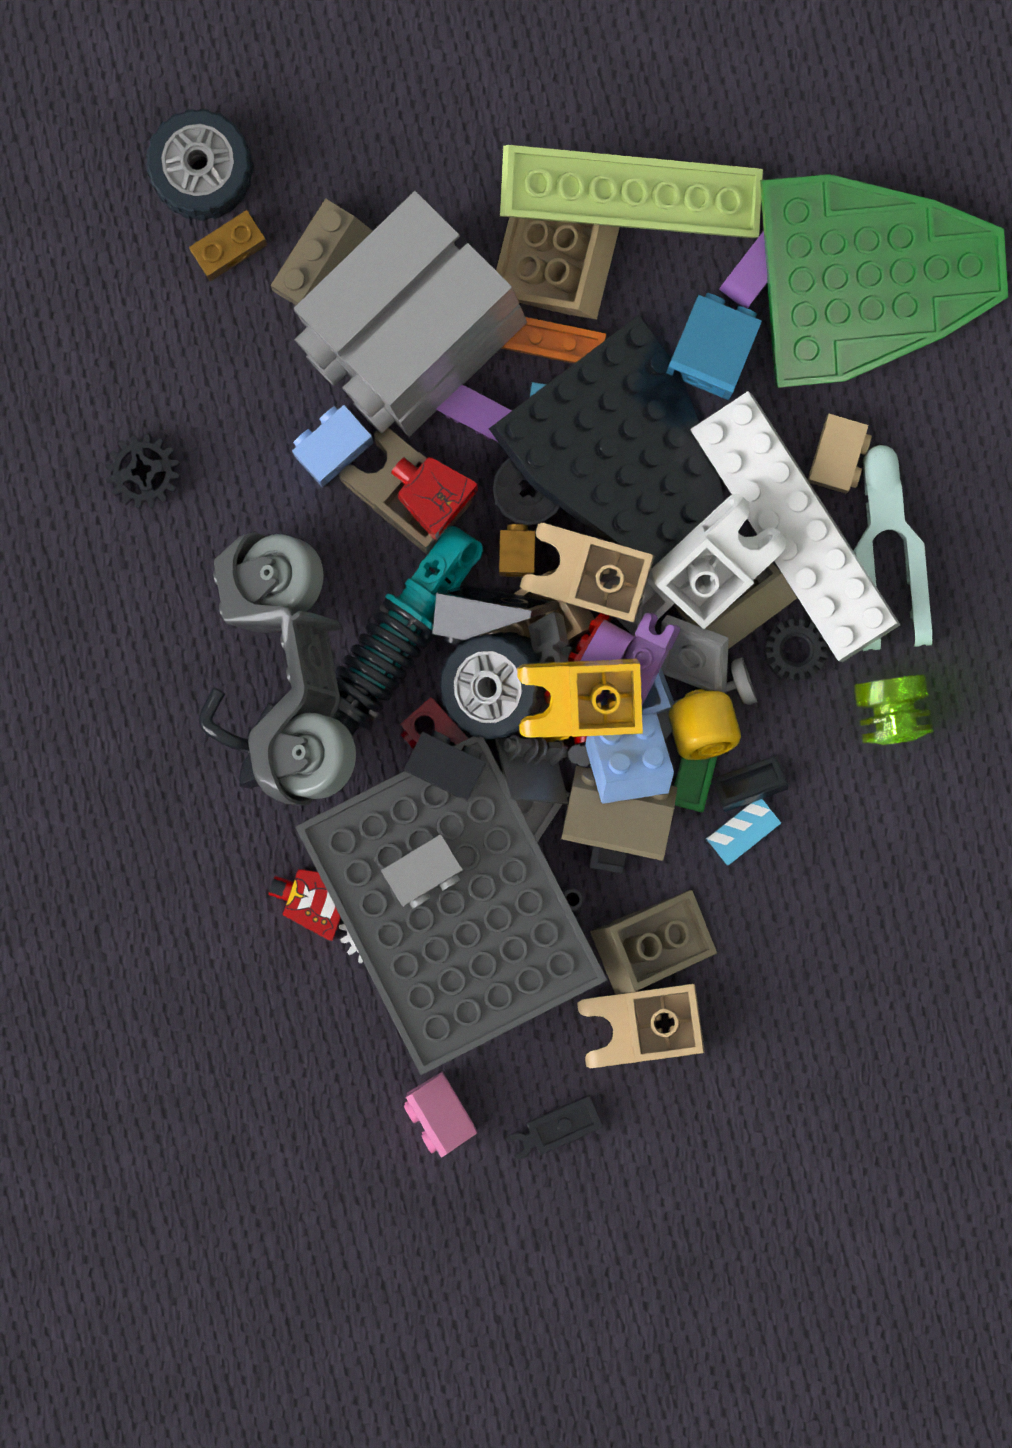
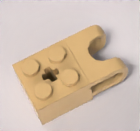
[520,523,655,623]
[577,984,705,1068]

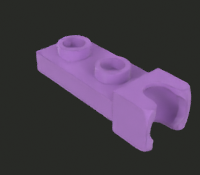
[605,612,680,705]

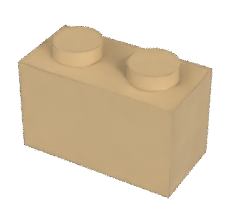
[808,414,872,494]

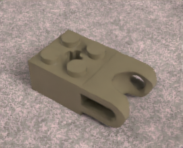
[338,428,472,555]

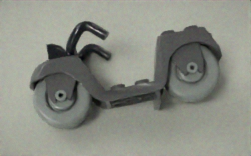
[199,532,356,805]

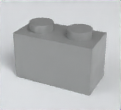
[381,834,463,909]

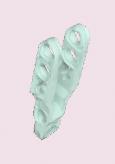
[853,445,932,651]

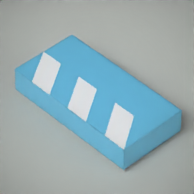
[706,799,781,866]

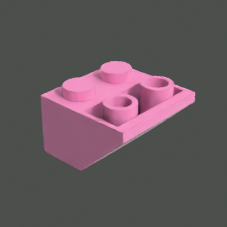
[404,1072,477,1157]

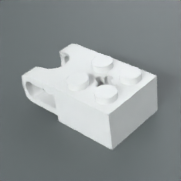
[651,494,786,629]

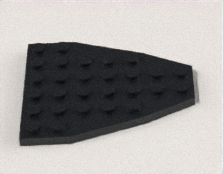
[488,315,724,568]

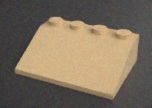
[496,217,620,320]

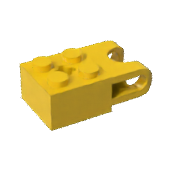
[517,659,643,738]

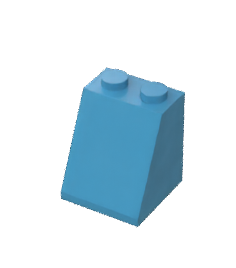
[666,293,762,400]

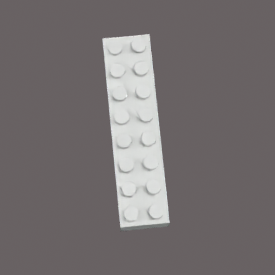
[690,391,900,662]

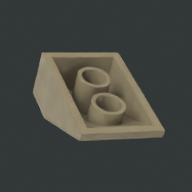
[590,890,717,995]

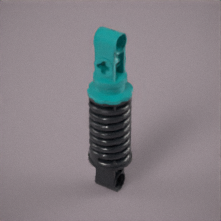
[332,526,483,736]

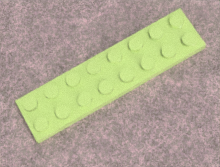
[500,145,763,238]

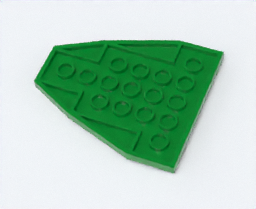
[760,174,1008,388]

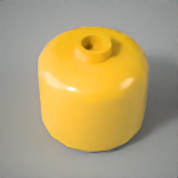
[668,689,741,760]

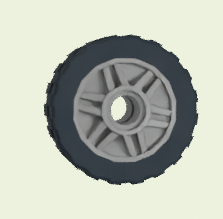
[146,109,253,221]
[440,632,550,739]

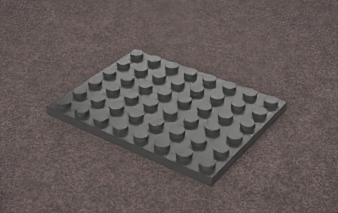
[296,736,607,1075]

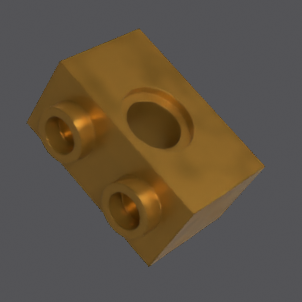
[189,210,267,282]
[499,524,535,577]

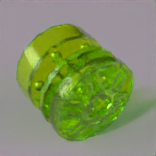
[853,674,934,745]

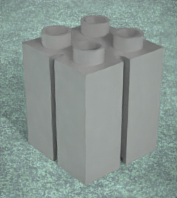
[293,191,527,437]

